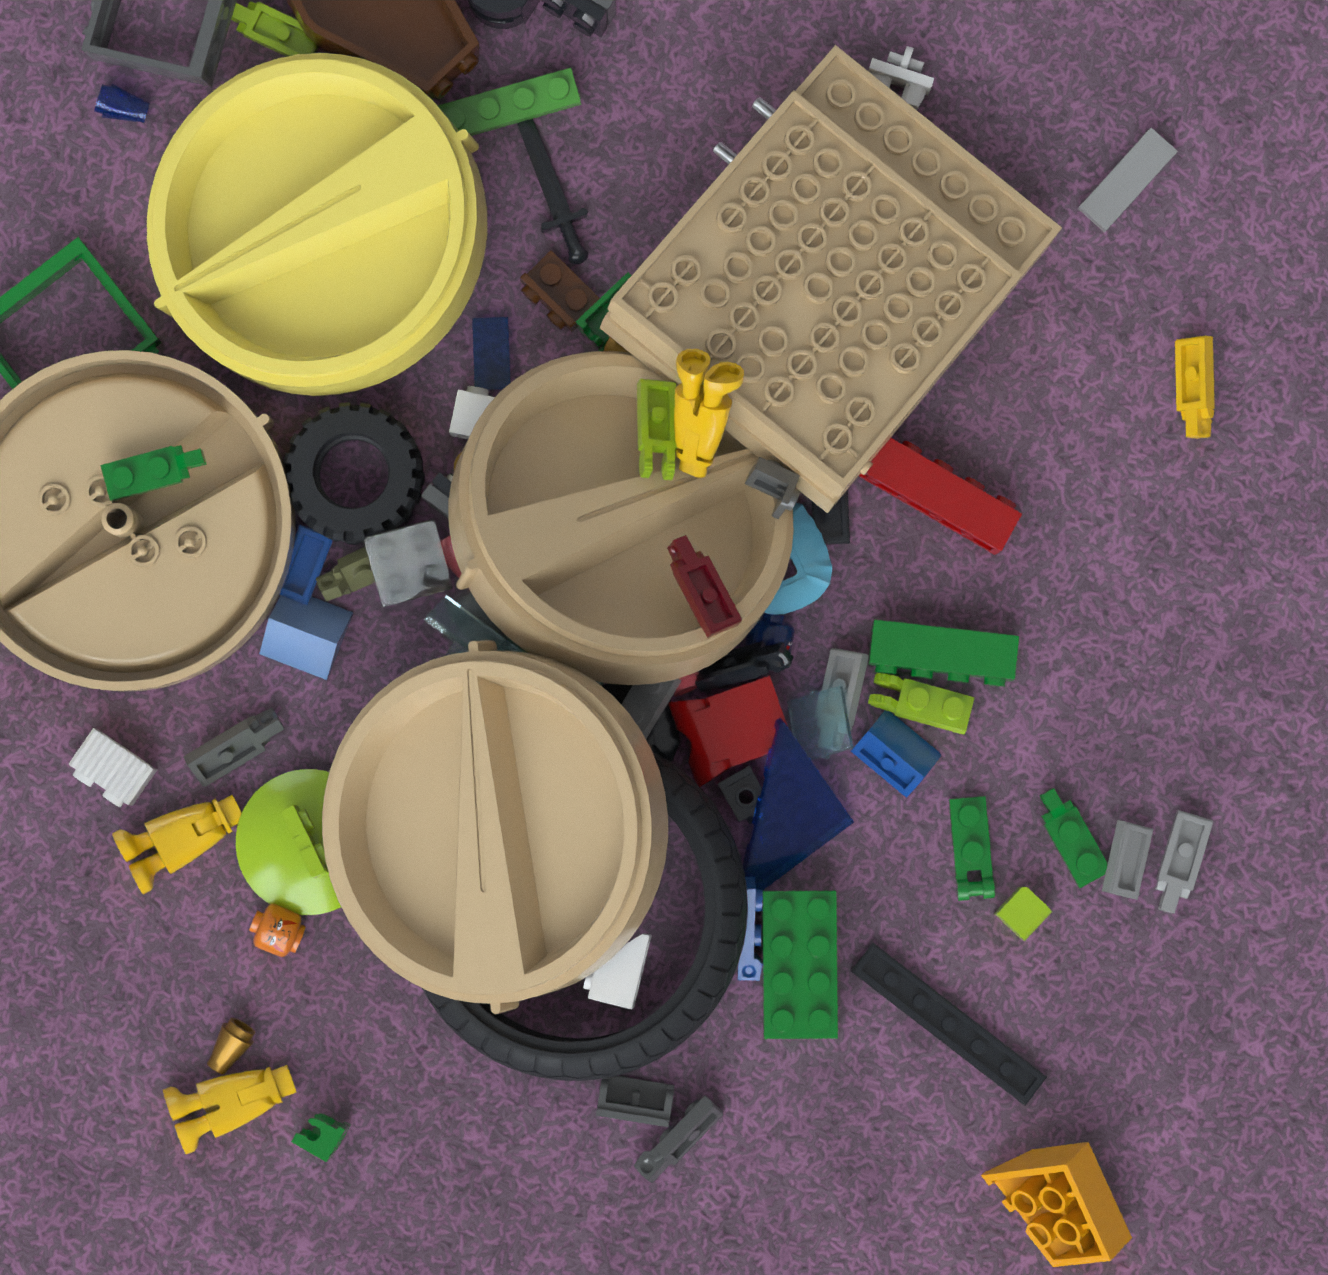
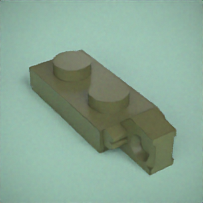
[316,530,418,601]

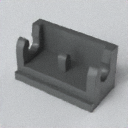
[596,1076,675,1127]

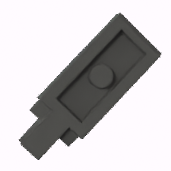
[183,708,284,787]
[634,1096,724,1183]

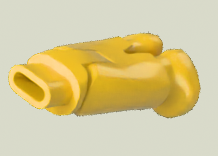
[674,349,744,478]
[112,795,242,895]
[163,1065,297,1155]

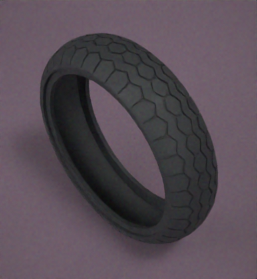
[422,752,748,1081]

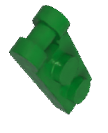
[948,796,995,901]

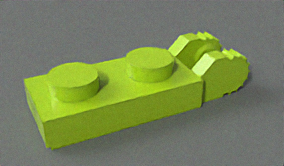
[637,379,677,480]
[868,673,975,734]

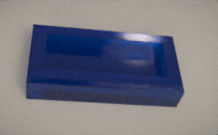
[472,317,511,391]

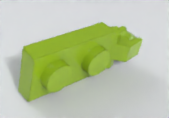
[231,1,319,57]

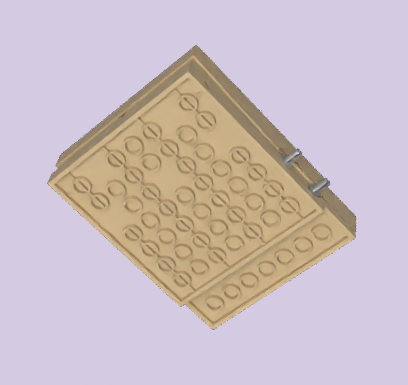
[600,45,1062,513]

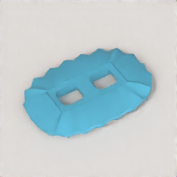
[764,502,832,615]

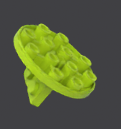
[236,769,341,915]

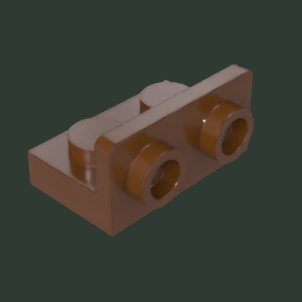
[520,250,600,332]

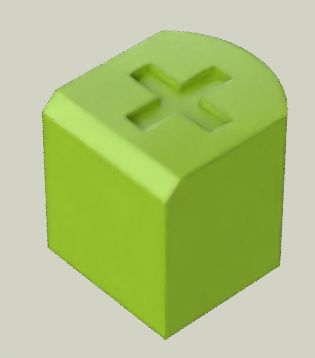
[994,887,1052,941]

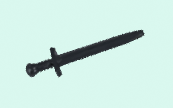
[517,119,589,265]

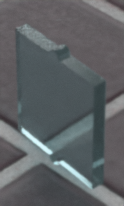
[787,686,854,763]

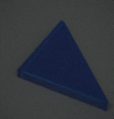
[743,718,854,891]

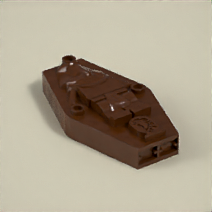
[286,0,480,100]

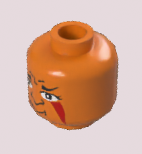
[249,904,306,957]

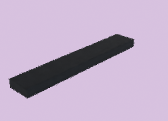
[851,942,1047,1106]

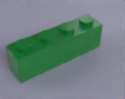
[868,620,1019,687]

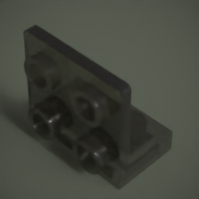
[364,519,453,607]

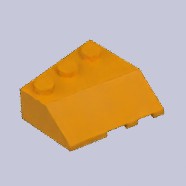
[981,1142,1132,1267]

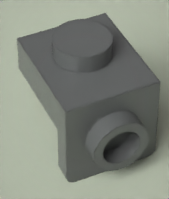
[745,457,800,519]

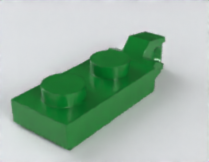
[100,445,207,501]
[1039,788,1108,889]

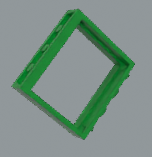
[0,237,162,389]

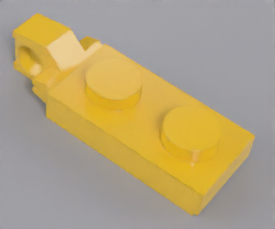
[1175,335,1215,439]

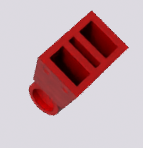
[668,676,794,787]

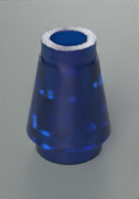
[94,83,150,123]

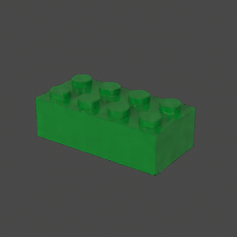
[762,891,838,1039]

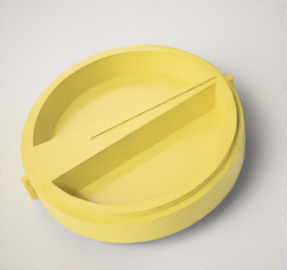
[147,53,487,396]

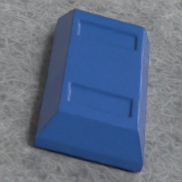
[280,525,333,605]

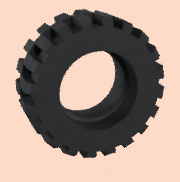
[283,402,425,545]

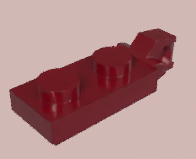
[667,535,742,638]

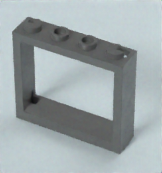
[81,0,237,87]

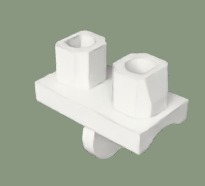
[868,46,934,110]

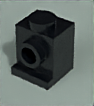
[717,766,771,825]

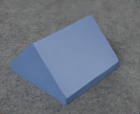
[259,595,353,680]

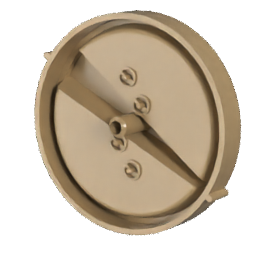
[0,350,296,691]
[448,351,794,685]
[322,640,668,1014]

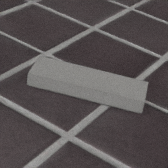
[1078,128,1178,233]

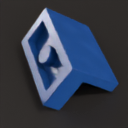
[851,710,941,798]

